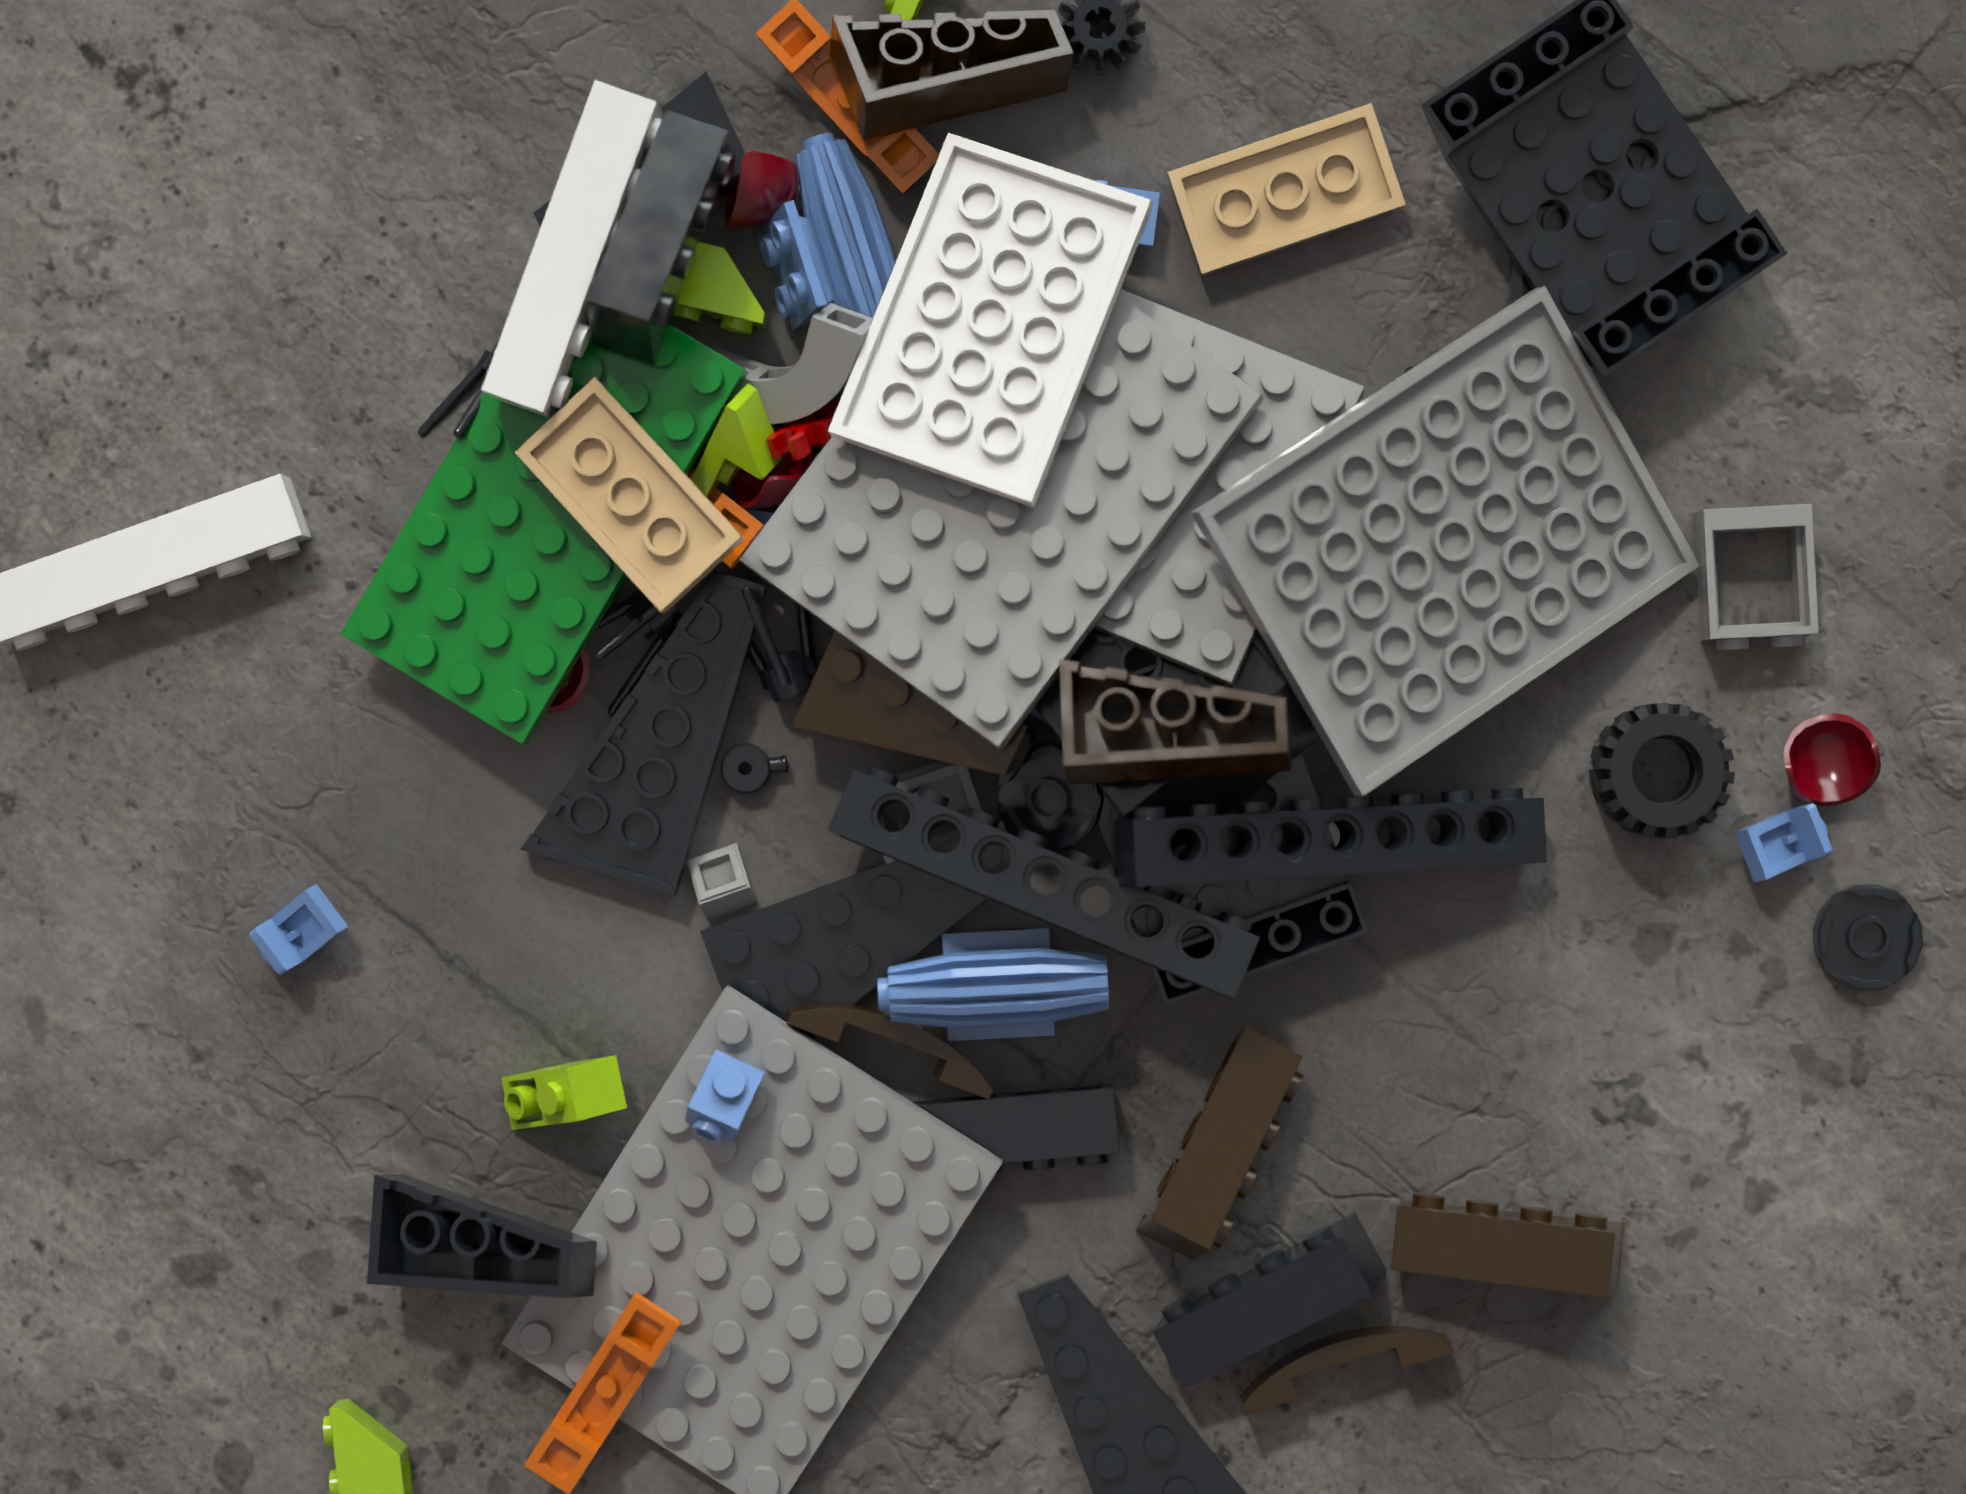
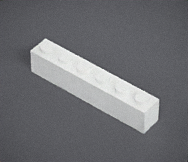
[481,80,663,419]
[0,474,311,651]

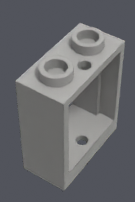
[1694,504,1819,651]

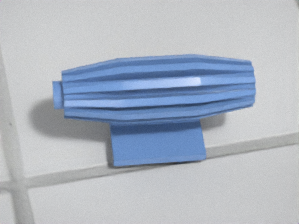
[758,133,896,331]
[877,928,1109,1041]

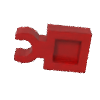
[766,400,840,460]

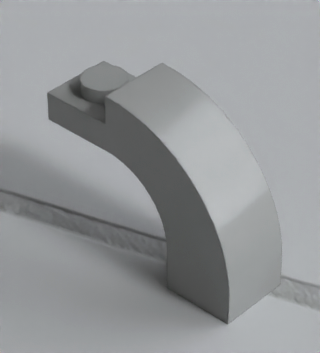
[711,303,873,424]

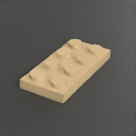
[1167,103,1406,276]
[515,377,745,614]

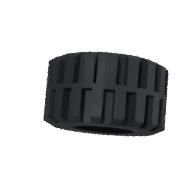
[1589,703,1735,839]

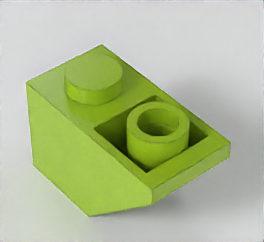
[672,242,768,335]
[501,1055,627,1130]
[323,1399,414,1494]

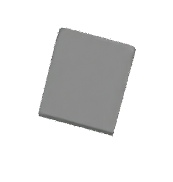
[687,843,758,921]

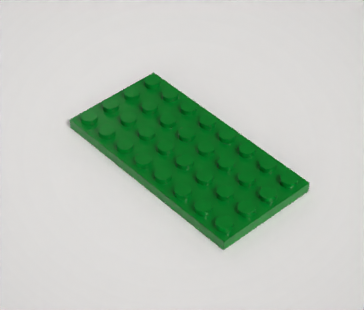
[340,317,748,745]

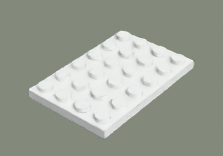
[828,133,1153,508]

